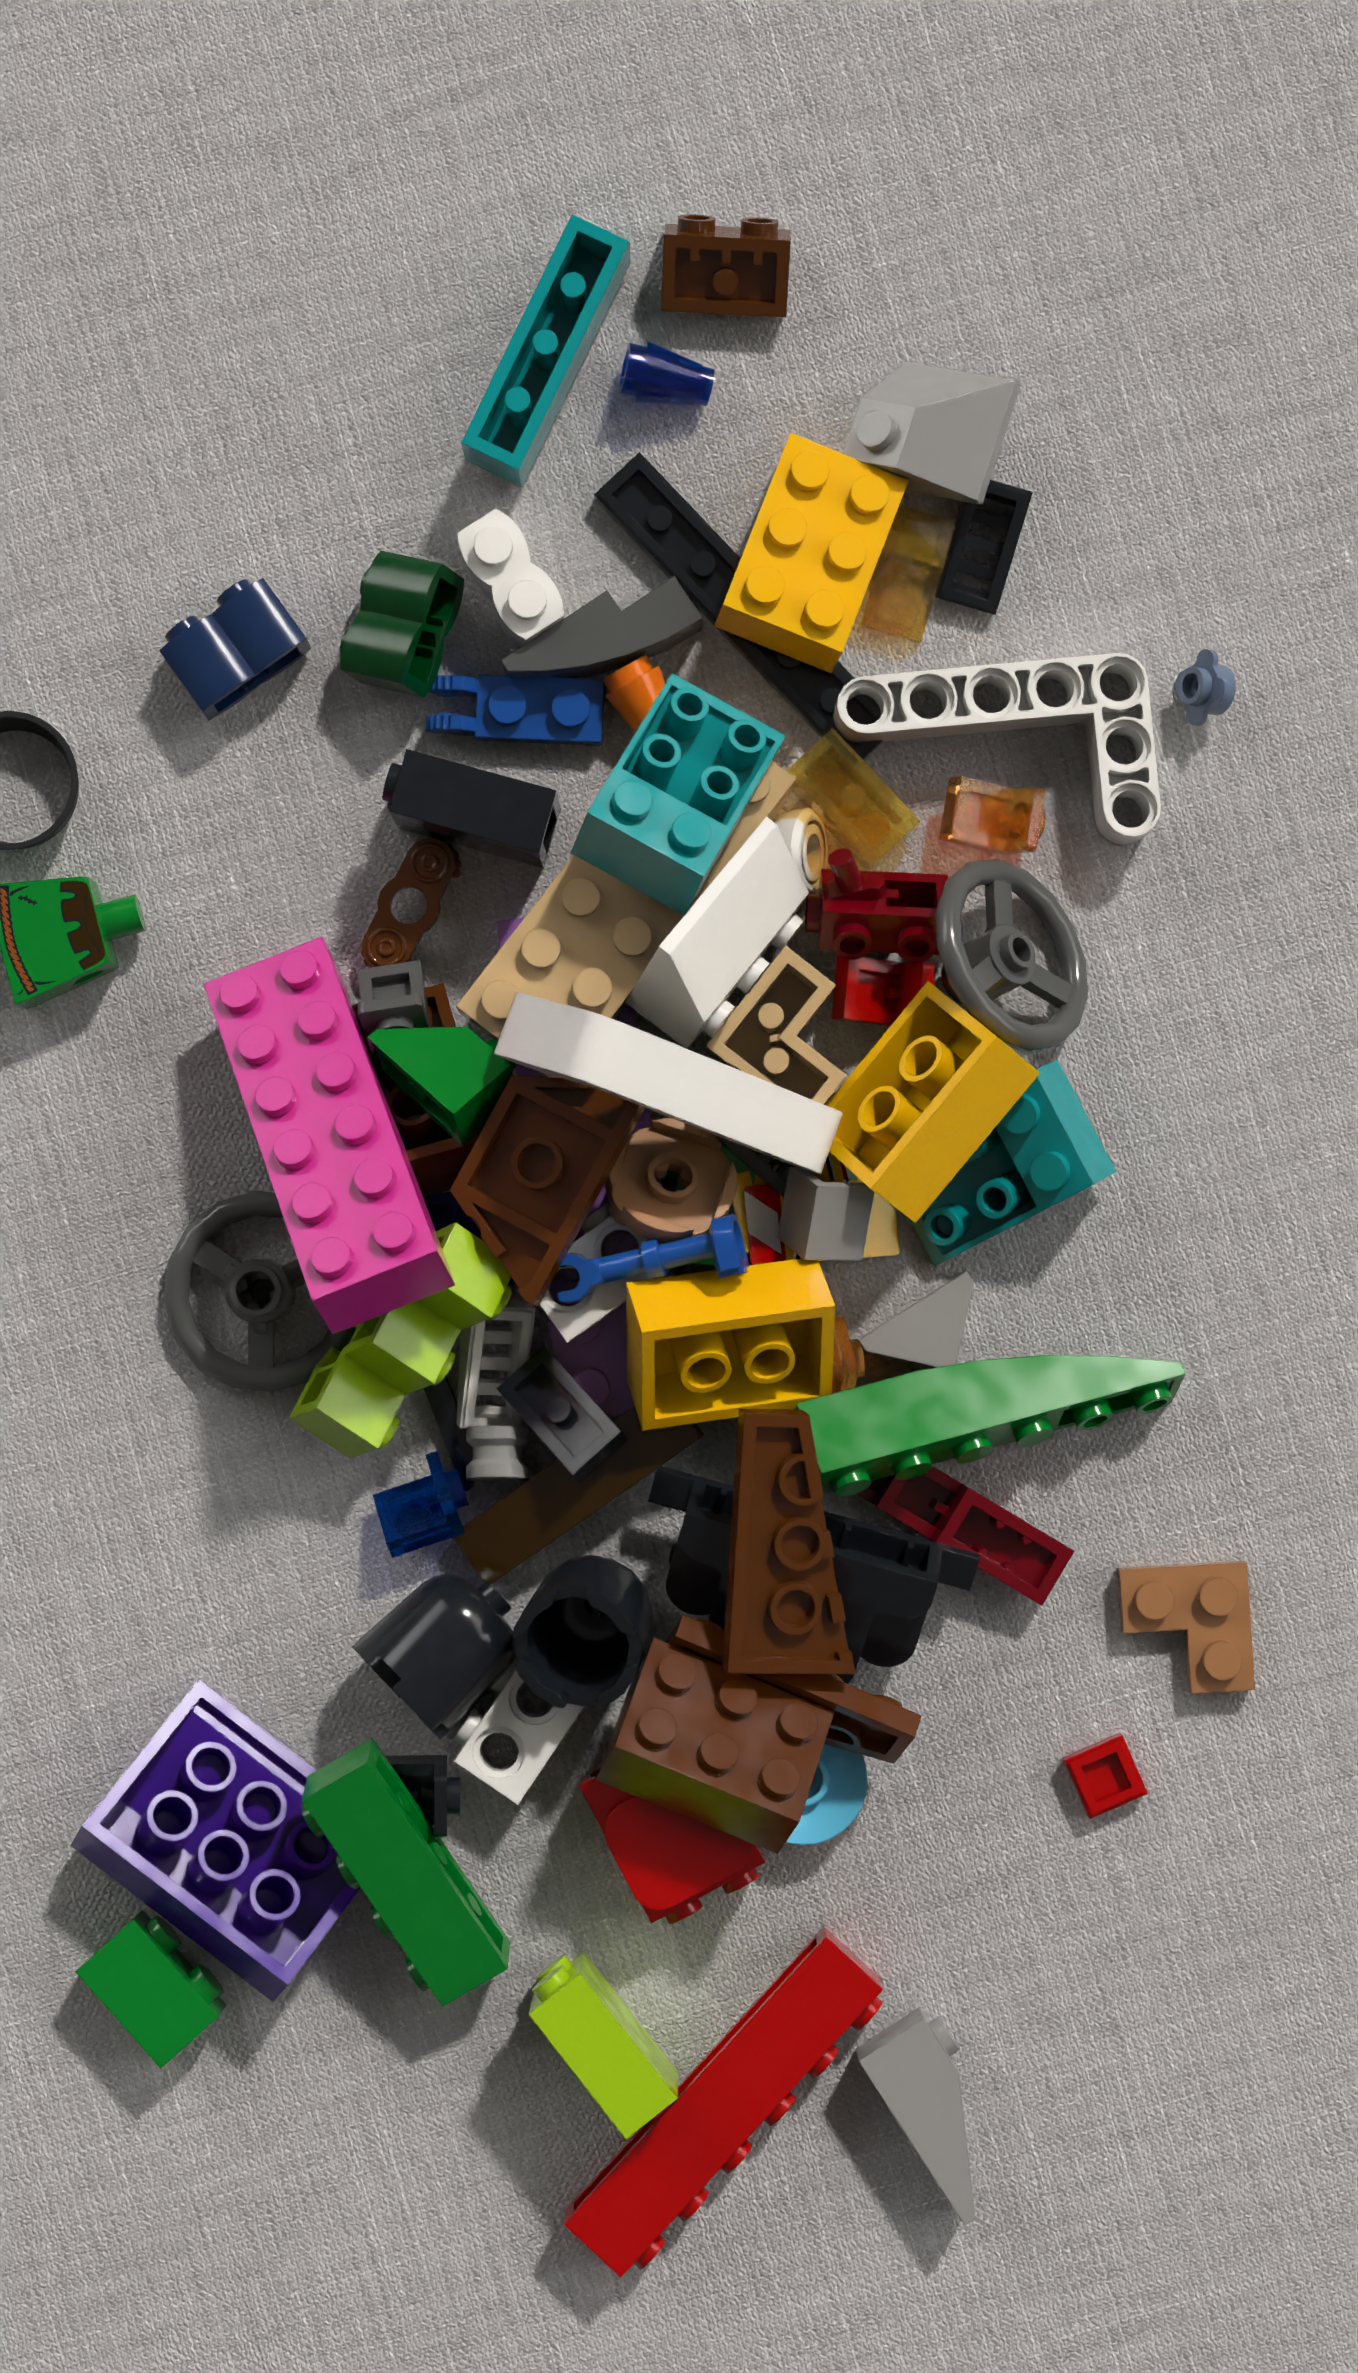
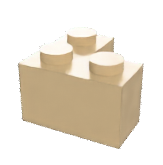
[705,945,847,1105]

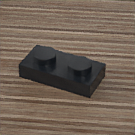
[496,1346,628,1483]

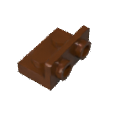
[661,214,791,317]

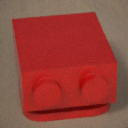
[579,1768,765,1924]

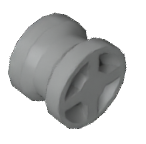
[466,1426,530,1482]

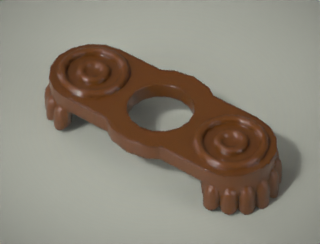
[361,838,462,968]

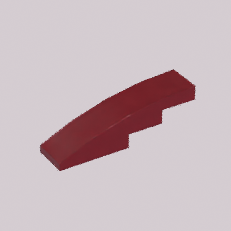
[856,1466,1074,1606]

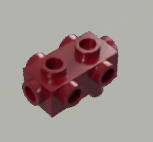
[805,848,948,963]

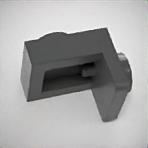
[358,960,430,1047]

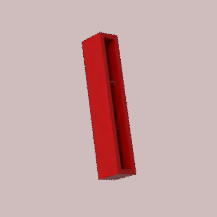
[564,1926,883,2278]

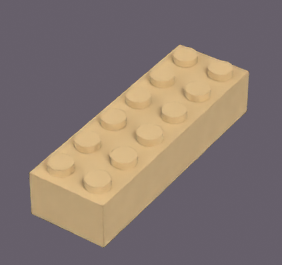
[456,761,796,1078]

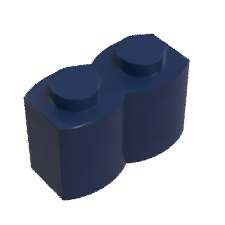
[159,578,311,721]

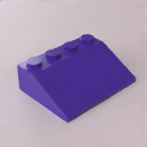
[70,1680,361,2002]

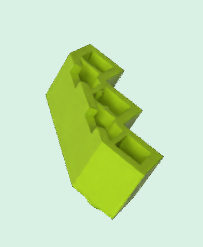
[289,1223,511,1459]

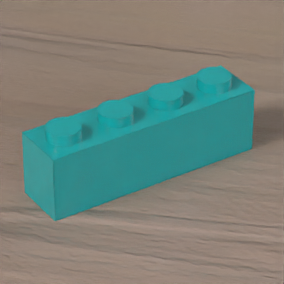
[461,214,631,487]

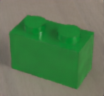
[75,1910,227,2069]

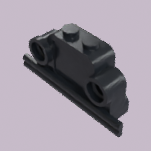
[648,1465,981,1684]

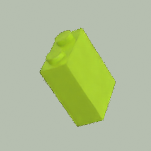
[528,1951,678,2139]

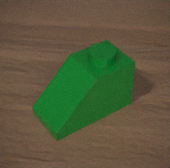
[367,1027,516,1146]

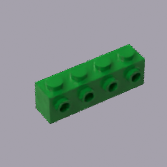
[301,1738,510,2007]

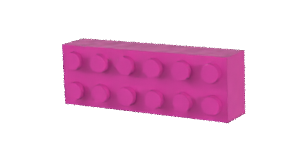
[204,936,455,1335]

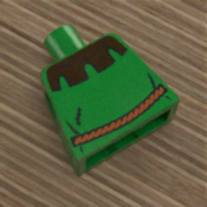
[0,877,146,1009]

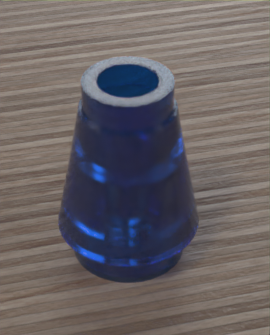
[619,340,715,406]

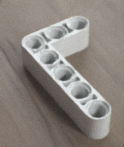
[833,653,1161,845]
[494,992,843,1174]

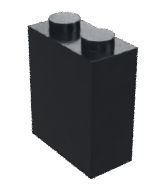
[382,749,561,869]

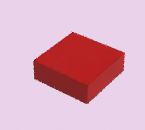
[1062,1733,1148,1819]

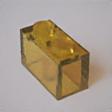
[787,728,920,871]

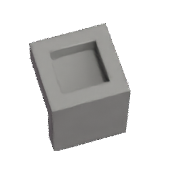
[777,1167,874,1261]

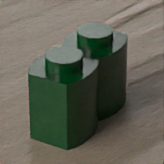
[340,551,464,698]

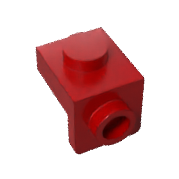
[832,956,936,1027]

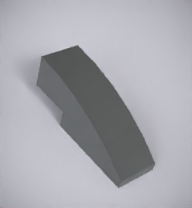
[501,576,703,678]

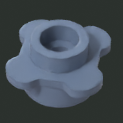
[1175,649,1236,726]

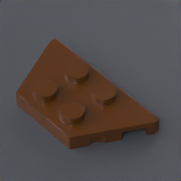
[450,1075,645,1307]

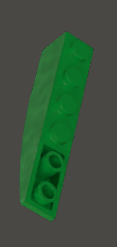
[795,1355,1186,1497]

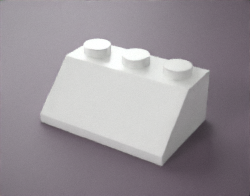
[625,816,809,1049]

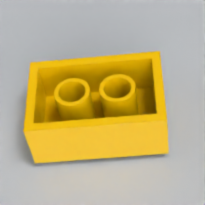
[714,433,909,673]
[825,981,1040,1223]
[626,1258,835,1431]

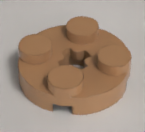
[605,1118,737,1243]

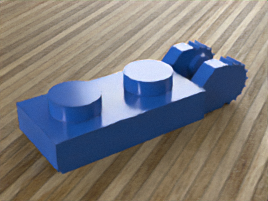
[425,674,605,746]

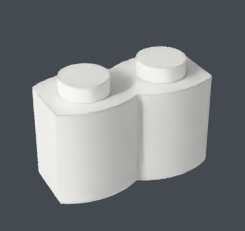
[458,509,565,648]

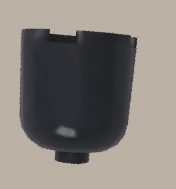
[513,1555,653,1708]
[352,1574,516,1740]

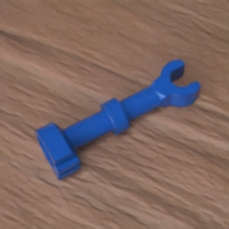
[557,1214,749,1303]

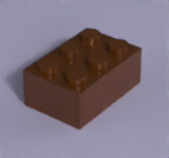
[596,1637,835,1854]

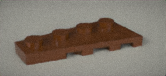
[722,1408,855,1674]
[666,1615,922,1764]

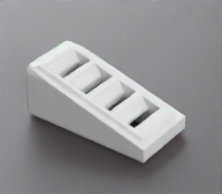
[457,1295,536,1428]

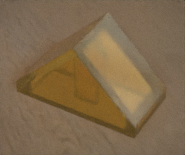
[860,505,956,643]

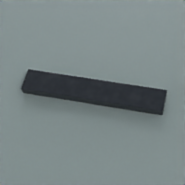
[594,452,883,771]

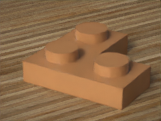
[1117,1561,1255,1694]

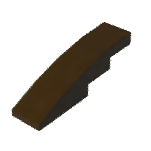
[450,1406,704,1585]

